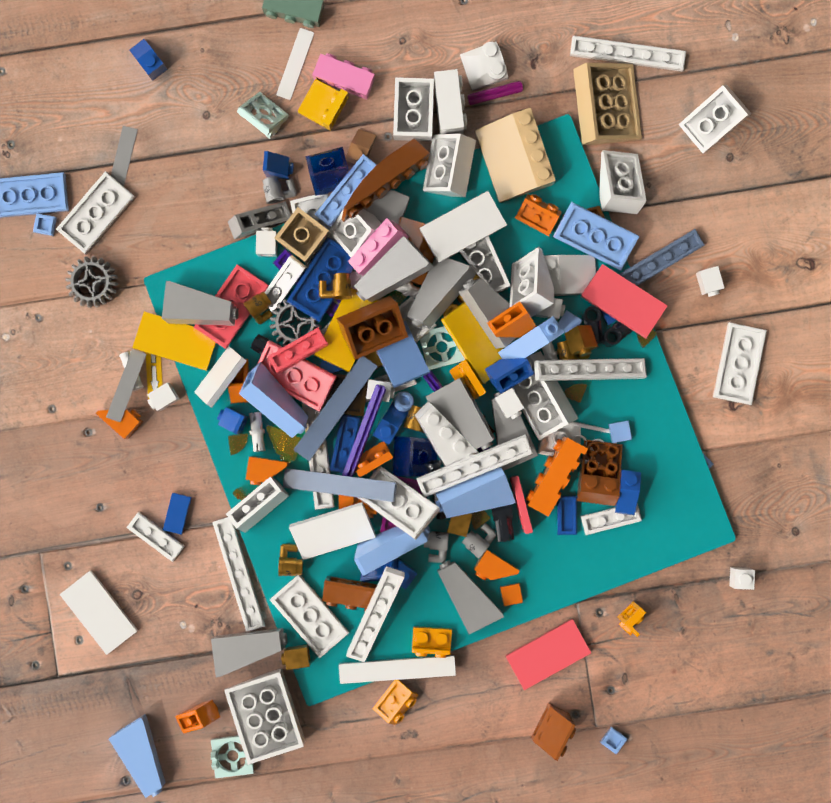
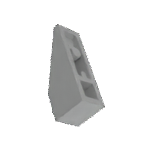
[228,202,291,240]

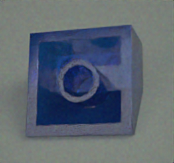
[305,147,349,196]
[393,437,437,477]

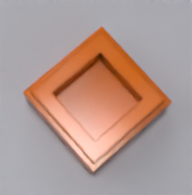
[500,583,523,606]

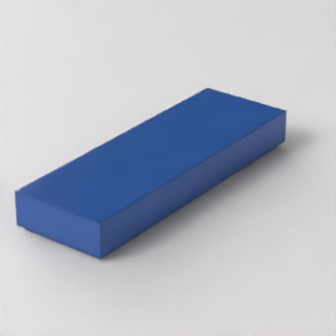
[330,414,361,473]

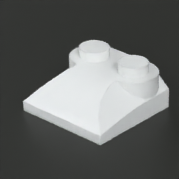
[460,42,508,91]

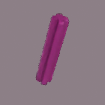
[467,81,523,105]

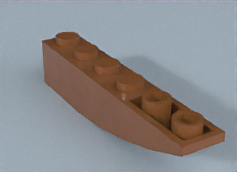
[341,139,430,222]

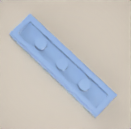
[315,154,377,227]

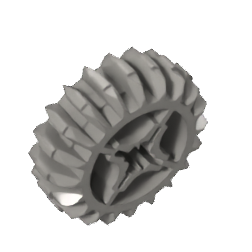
[66,256,118,308]
[270,299,322,346]

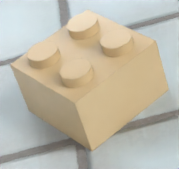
[274,207,331,264]

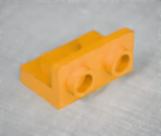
[449,360,486,400]
[617,601,646,637]
[412,626,452,658]
[373,680,418,725]

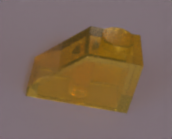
[266,425,301,463]

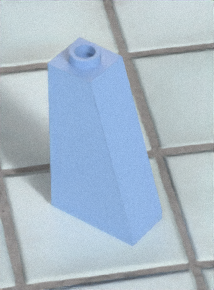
[498,316,564,359]
[239,362,308,438]
[435,467,516,518]
[354,526,430,575]
[109,714,165,798]

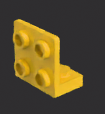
[298,79,349,131]

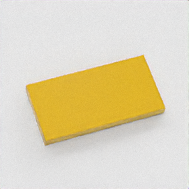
[314,287,377,372]
[441,302,503,384]
[132,311,216,371]

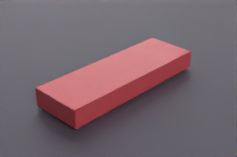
[267,327,328,374]
[510,475,533,534]

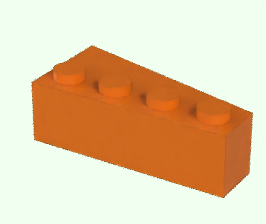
[525,437,588,516]

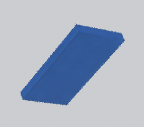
[287,237,354,322]

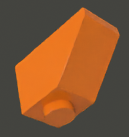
[487,301,537,338]
[228,359,249,404]
[95,409,143,439]
[245,456,289,485]
[474,550,519,580]
[175,700,220,734]

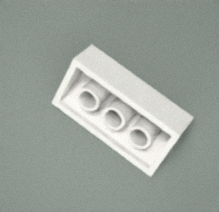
[512,351,578,440]

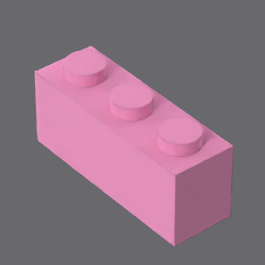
[312,53,375,100]
[348,218,409,276]

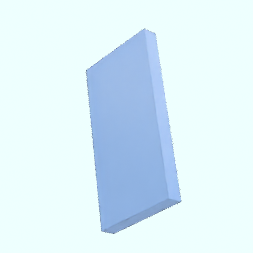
[0,172,69,218]
[553,202,640,270]

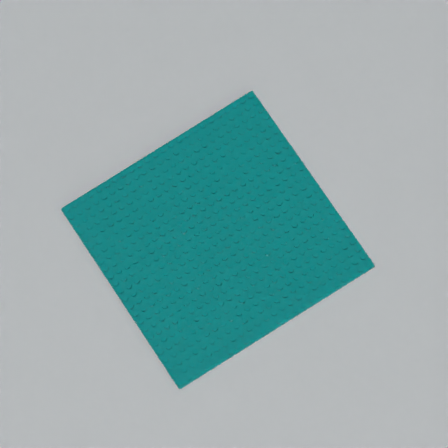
[144,114,736,706]

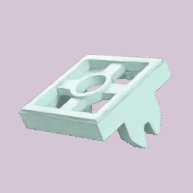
[237,92,289,139]
[420,326,465,370]
[210,735,254,779]

